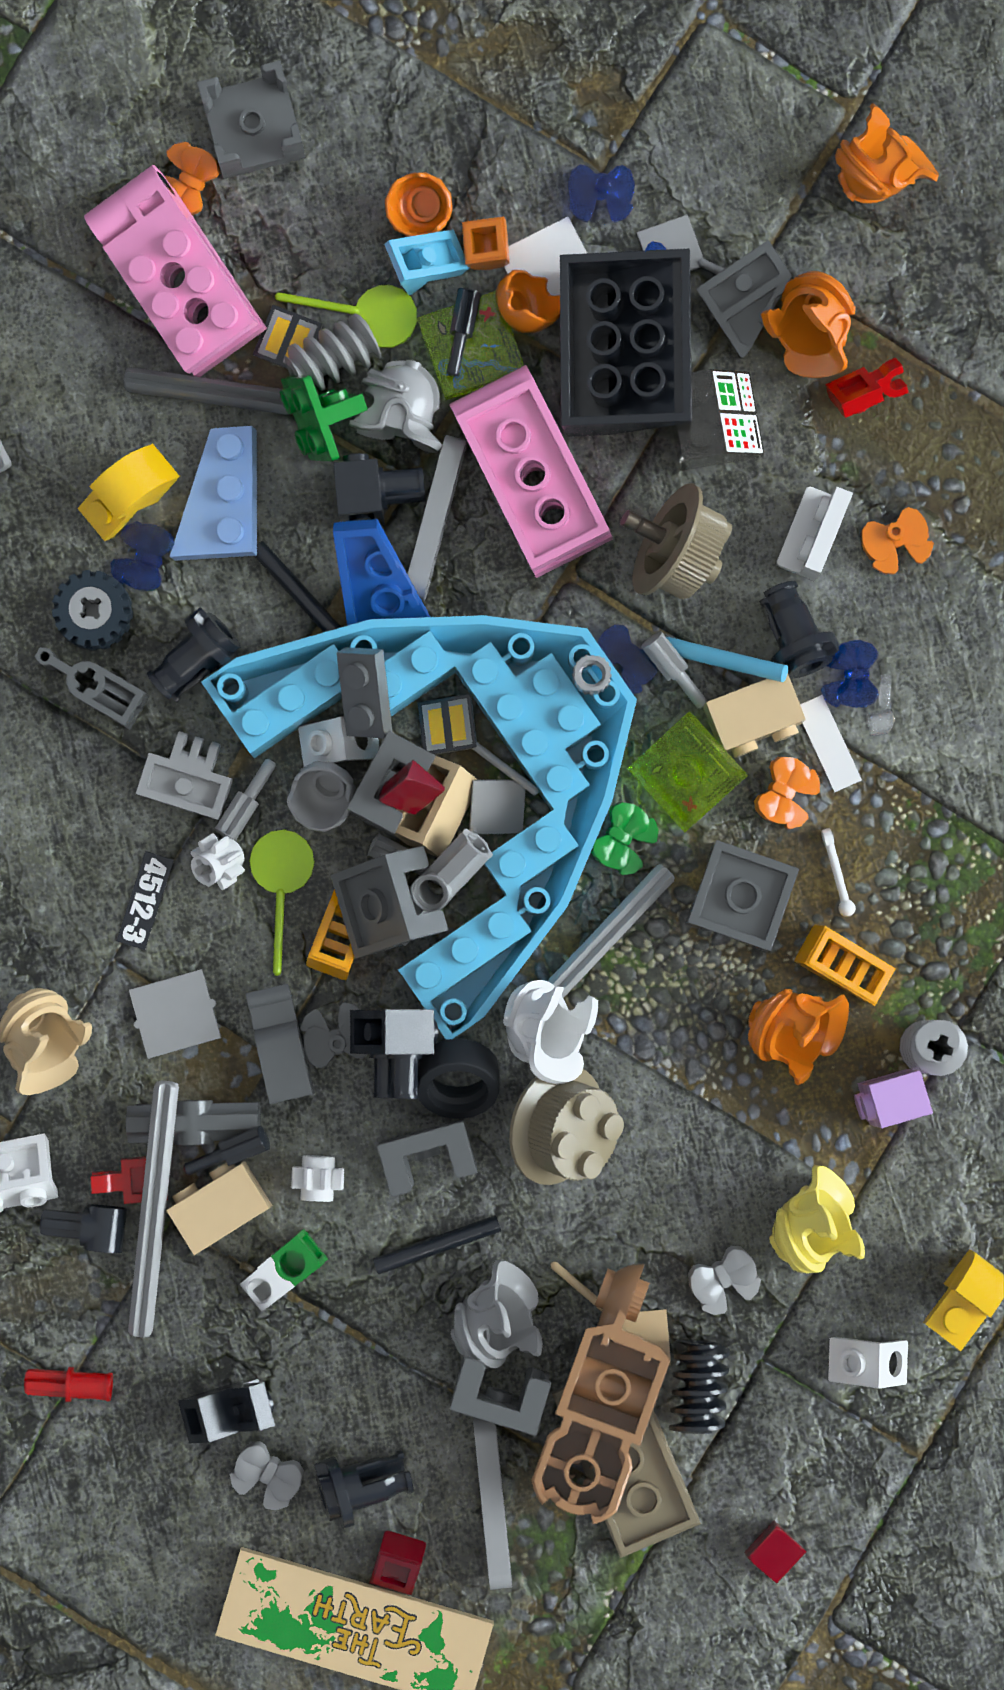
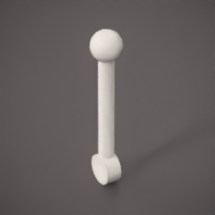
[821,828,855,917]

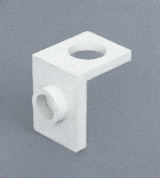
[298,717,379,767]
[828,1337,908,1388]

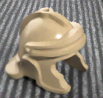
[0,988,92,1095]

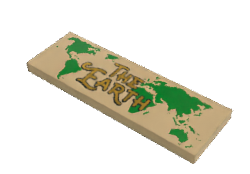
[215,1547,494,1690]

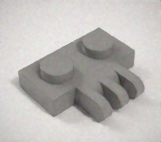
[136,731,233,821]

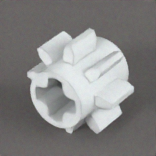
[190,833,245,890]
[291,1155,344,1202]

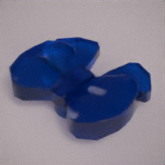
[568,164,635,223]
[111,521,174,592]
[598,625,659,695]
[821,640,880,708]

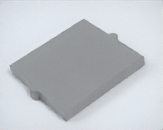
[129,969,221,1059]

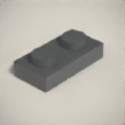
[337,647,393,739]

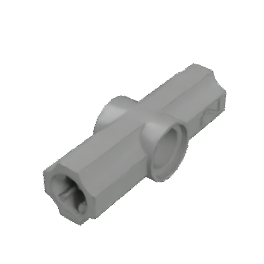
[403,829,493,946]

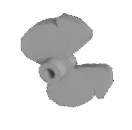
[688,1245,761,1315]
[230,1441,304,1511]

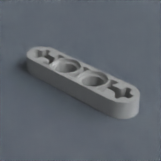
[408,435,467,601]
[473,1417,512,1590]

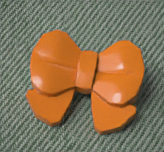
[164,142,220,216]
[861,507,934,574]
[754,757,820,829]

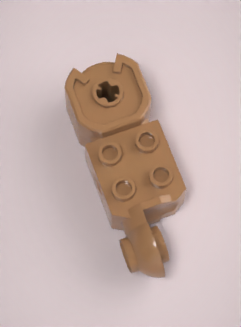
[532,1264,670,1524]

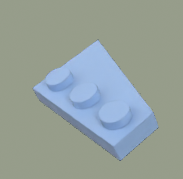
[170,426,257,561]

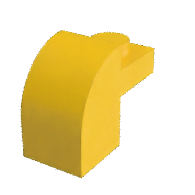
[78,444,180,541]
[923,1249,1004,1351]

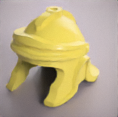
[769,1165,865,1274]

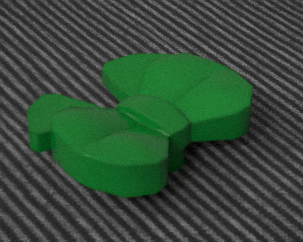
[590,802,659,875]

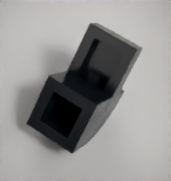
[178,1379,275,1444]

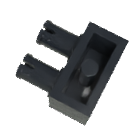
[333,453,426,527]
[350,1010,438,1099]

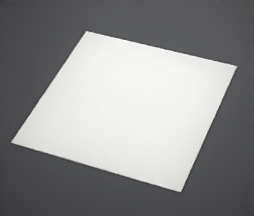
[504,217,587,296]

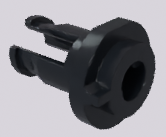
[759,581,840,678]
[147,607,241,702]
[314,1449,414,1529]

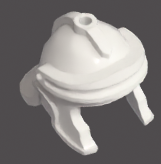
[503,980,598,1084]

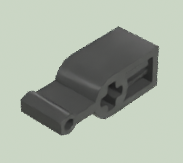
[34,647,149,730]
[246,984,315,1104]

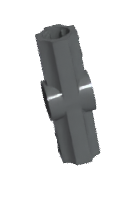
[126,1100,261,1145]

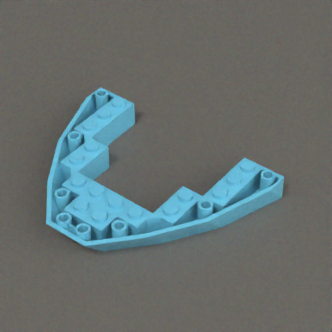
[201,615,637,1040]

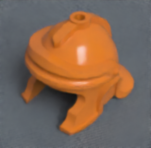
[835,103,939,203]
[761,271,855,378]
[748,989,849,1085]

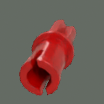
[24,1367,113,1402]

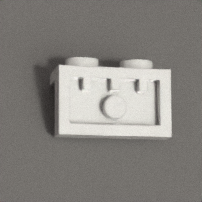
[776,487,853,581]
[0,1133,58,1213]

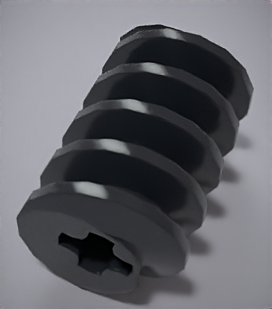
[669,1339,730,1434]

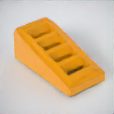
[306,889,355,980]
[794,925,896,1006]

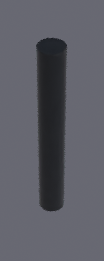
[254,541,341,632]
[373,1215,501,1275]

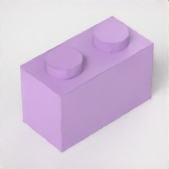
[854,1069,933,1128]

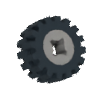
[52,570,133,651]

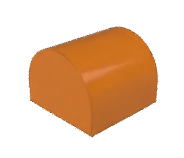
[462,216,510,270]

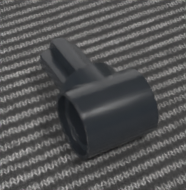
[40,1204,127,1253]

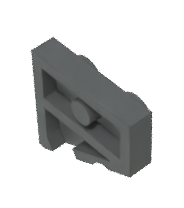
[696,240,792,359]

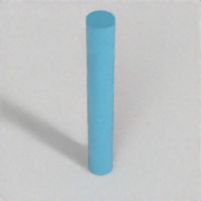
[666,637,788,682]

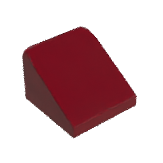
[379,760,445,815]
[744,1520,807,1584]
[370,1531,426,1596]

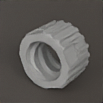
[572,655,612,696]

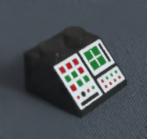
[672,369,765,471]

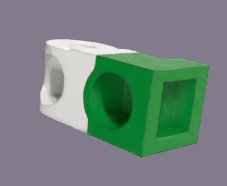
[240,1229,328,1311]

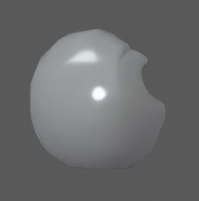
[287,761,356,832]

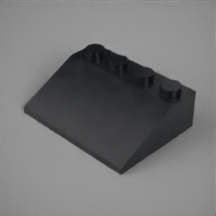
[560,248,692,437]

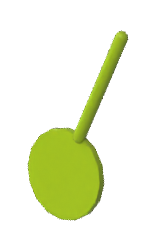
[275,285,417,348]
[250,830,314,976]

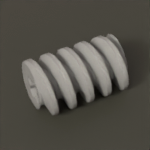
[284,313,382,391]
[899,1020,968,1076]

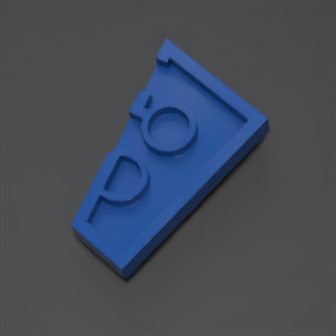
[333,519,430,626]

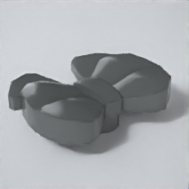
[300,1002,367,1068]

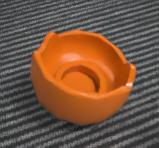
[385,172,453,237]
[495,270,560,333]

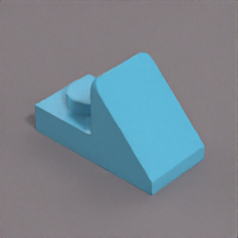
[384,229,470,295]

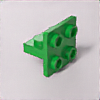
[280,375,368,462]

